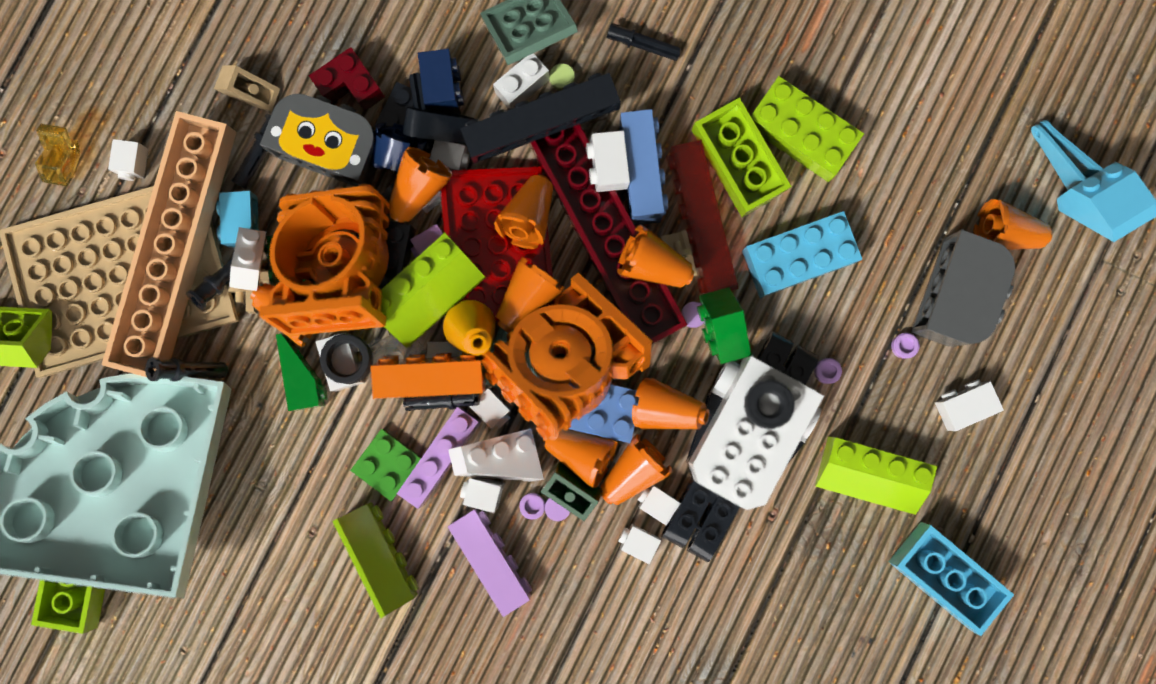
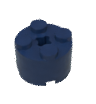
[370,122,427,175]

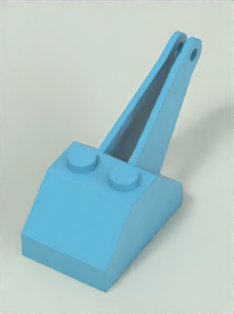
[1031,120,1156,242]

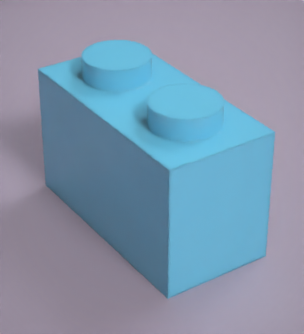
[216,191,259,248]

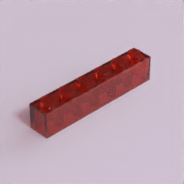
[667,139,739,294]

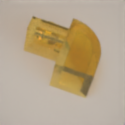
[35,124,80,186]

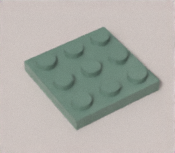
[480,0,578,65]

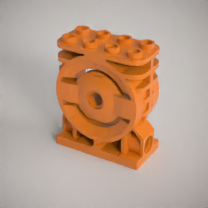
[259,184,391,336]
[481,272,652,441]

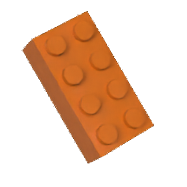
[371,352,486,399]

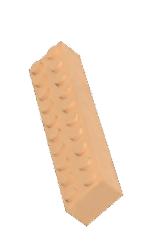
[101,111,237,377]

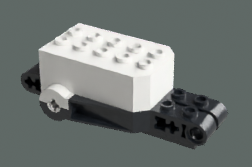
[661,331,824,562]

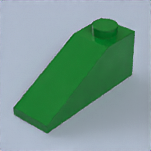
[276,333,328,411]

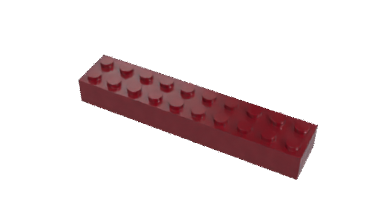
[528,124,688,345]

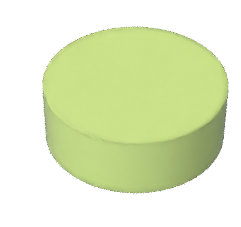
[549,63,575,91]

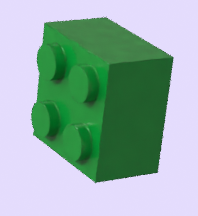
[697,287,751,364]

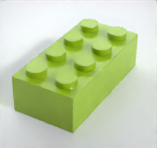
[751,76,864,182]
[31,580,105,634]

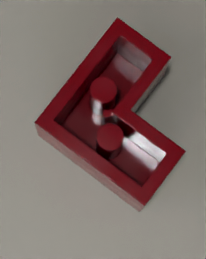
[308,47,385,111]

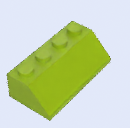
[691,97,792,217]
[380,233,486,348]
[0,307,52,368]
[815,437,937,515]
[332,502,419,618]

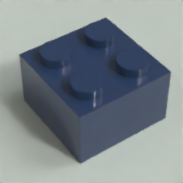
[418,49,464,114]

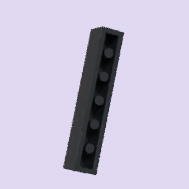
[460,73,621,164]

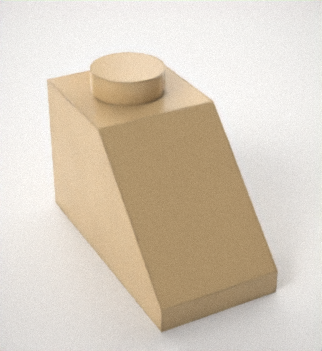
[214,65,280,112]

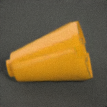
[443,300,496,355]

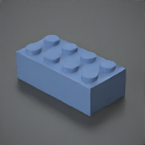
[619,109,668,225]
[531,375,640,443]

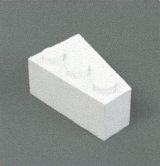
[448,429,544,482]

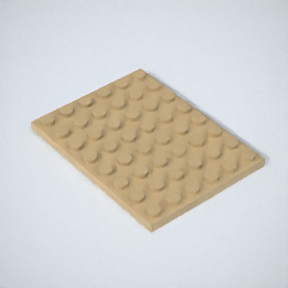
[0,186,239,378]

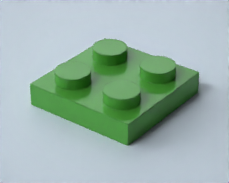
[350,429,422,501]

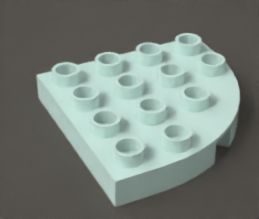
[0,374,231,599]

